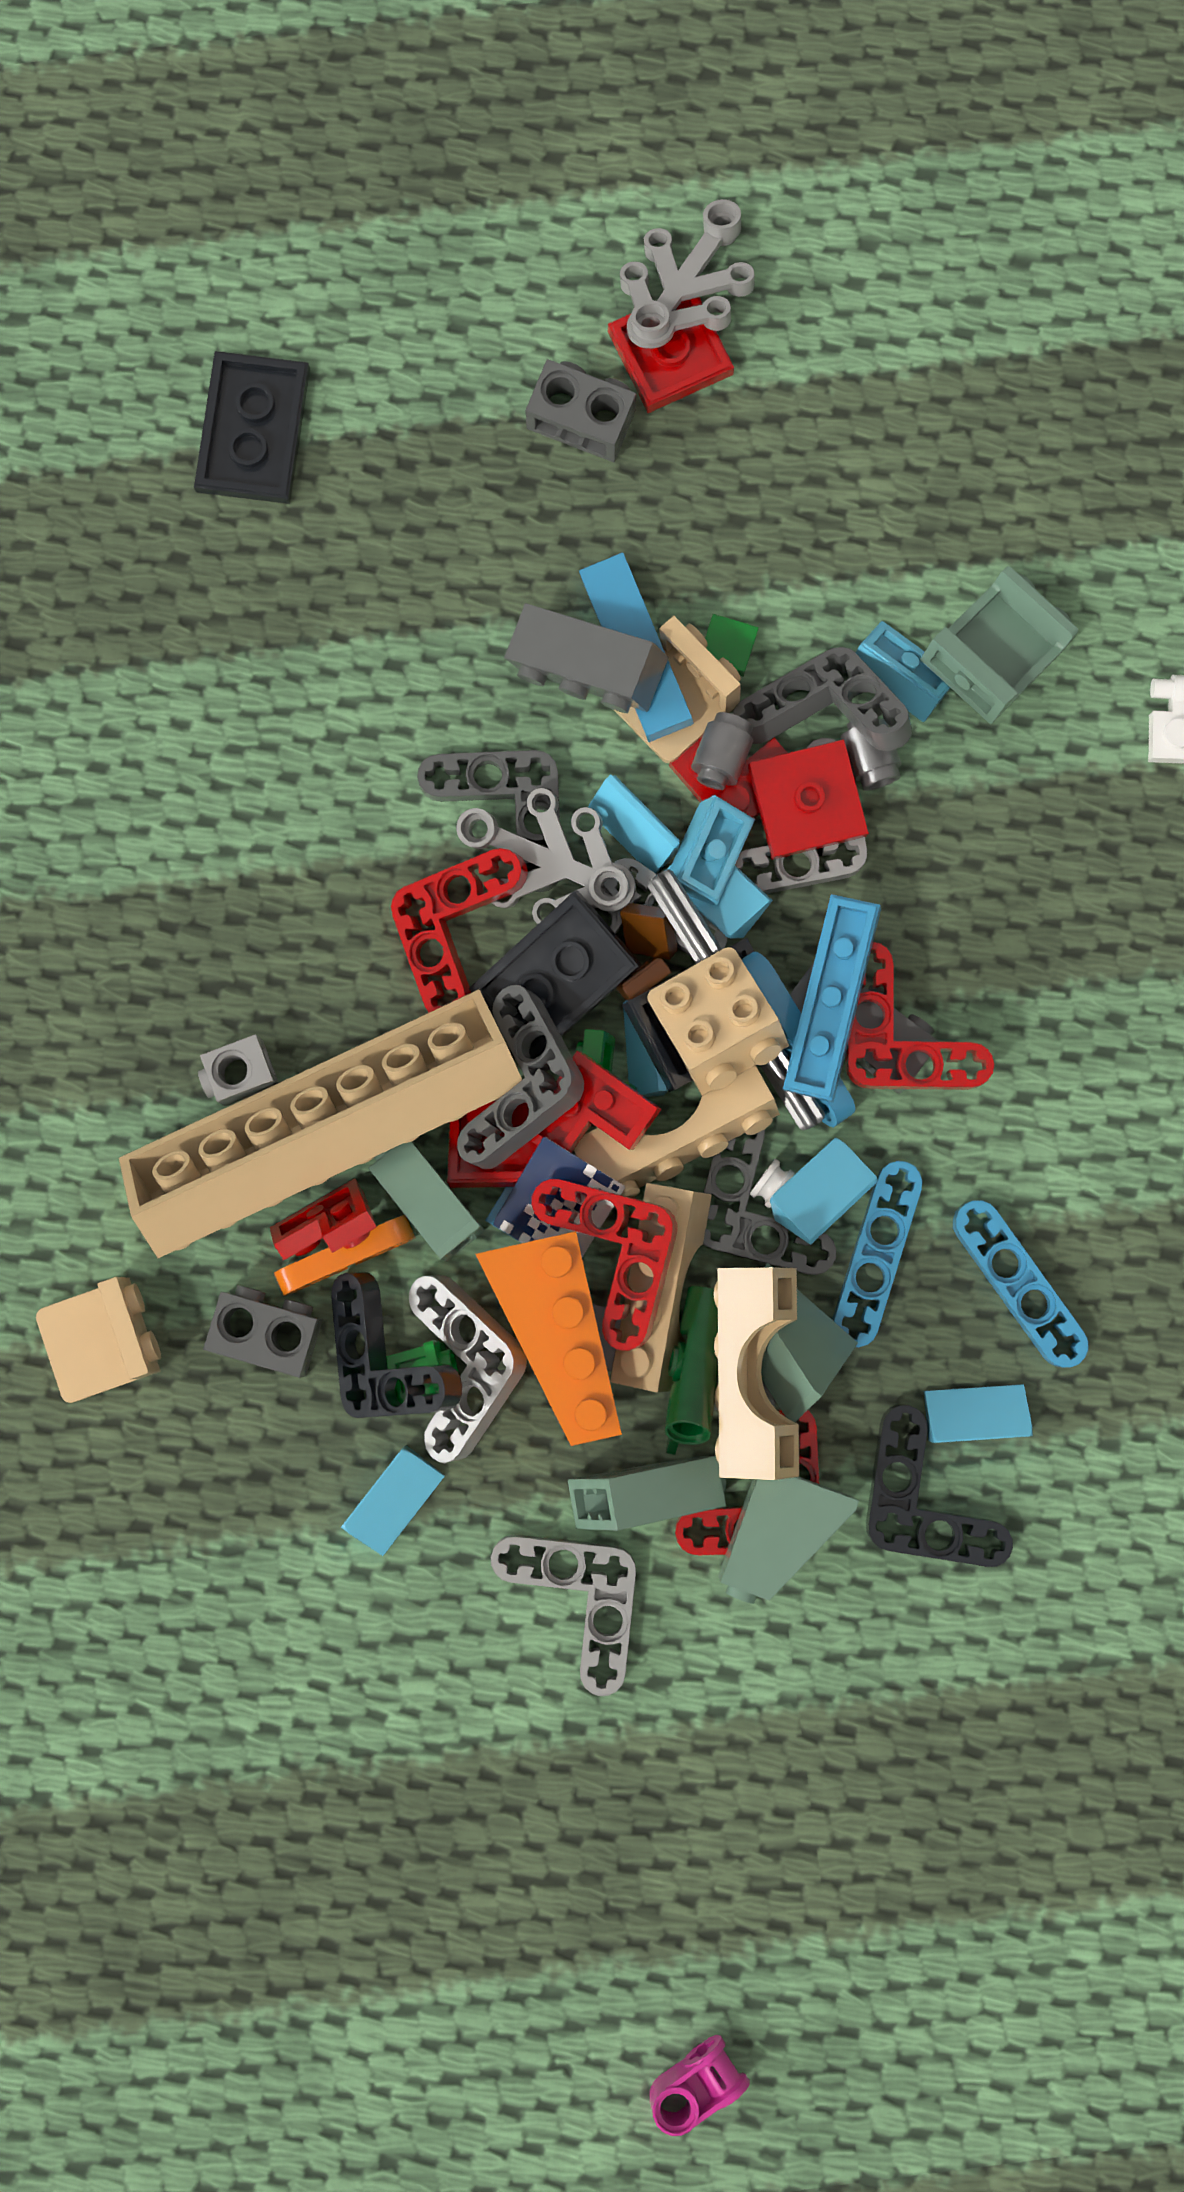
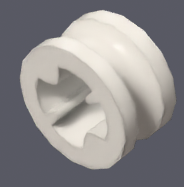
[750,1158,795,1208]

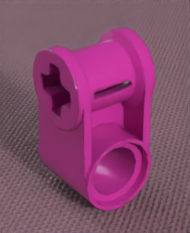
[650,2035,750,2136]

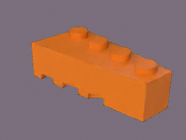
[475,1231,622,1446]

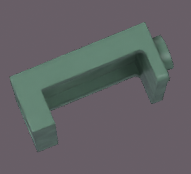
[920,566,1078,724]

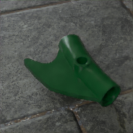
[665,1286,719,1455]

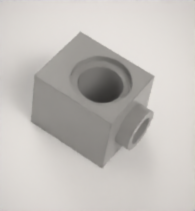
[198,1034,279,1106]

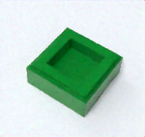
[705,614,759,677]

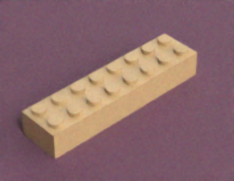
[119,990,522,1258]

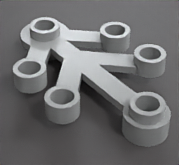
[620,200,755,349]
[456,788,636,924]

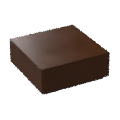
[620,903,678,960]
[616,957,672,1001]

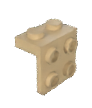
[614,616,741,763]
[647,947,789,1095]
[36,1277,161,1403]

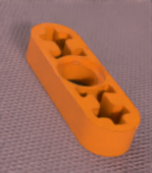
[274,1215,416,1296]

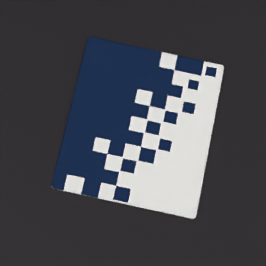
[493,1137,625,1257]

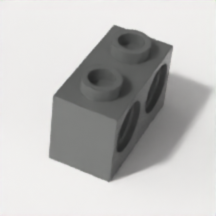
[525,359,636,463]
[203,1285,323,1378]

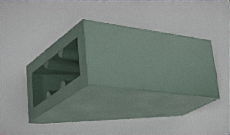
[368,1141,485,1262]
[761,1263,858,1422]
[568,1456,726,1531]
[718,1477,859,1604]

